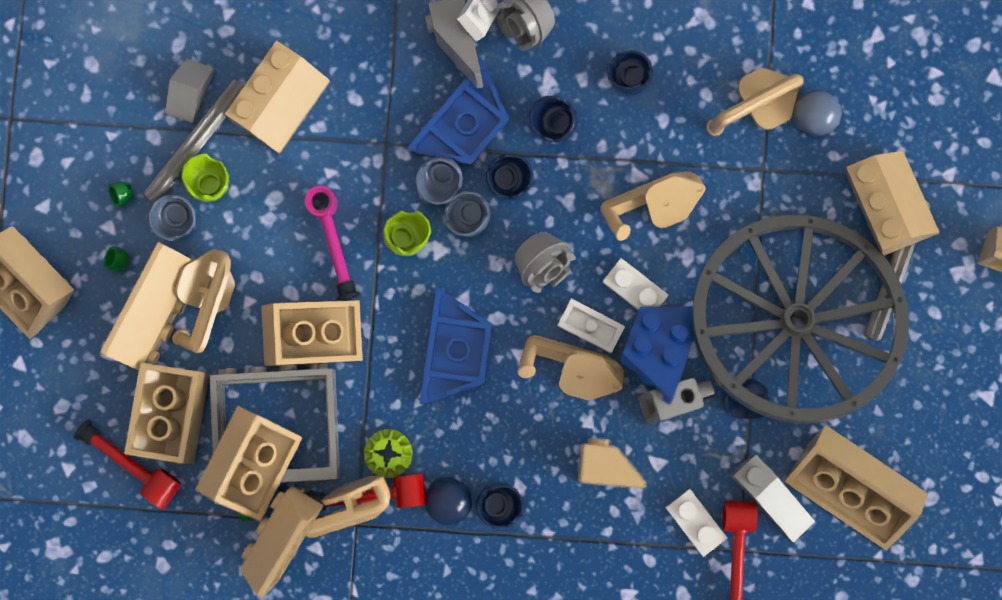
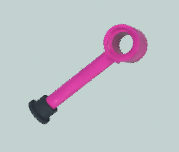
[305,186,361,301]

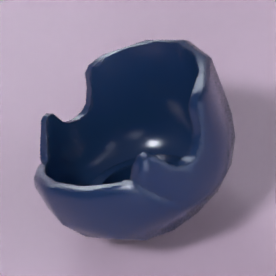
[606,50,654,96]
[529,95,578,143]
[485,153,534,199]
[723,379,770,419]
[425,477,472,525]
[476,482,524,529]

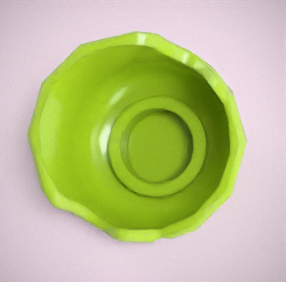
[181,154,230,202]
[382,210,431,256]

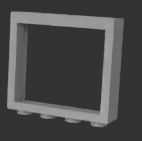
[210,363,340,482]

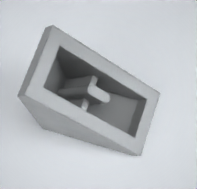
[165,58,215,124]

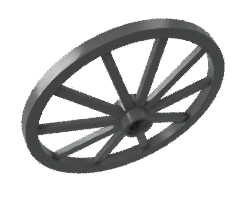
[692,215,909,424]

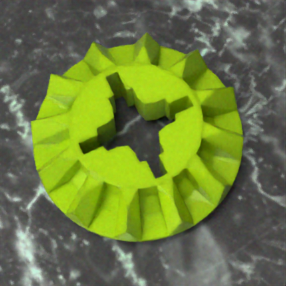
[364,429,413,478]

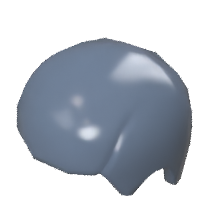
[792,91,842,136]
[415,155,463,205]
[445,191,491,237]
[148,194,196,241]

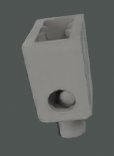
[637,378,715,425]

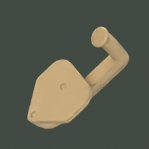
[707,68,804,136]
[600,171,706,241]
[172,249,235,353]
[518,335,625,400]
[286,476,390,538]

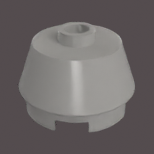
[496,0,555,51]
[514,232,576,293]

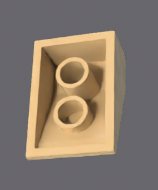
[261,300,363,366]

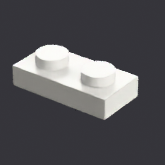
[457,0,501,42]
[602,258,668,310]
[557,298,625,354]
[665,489,727,557]

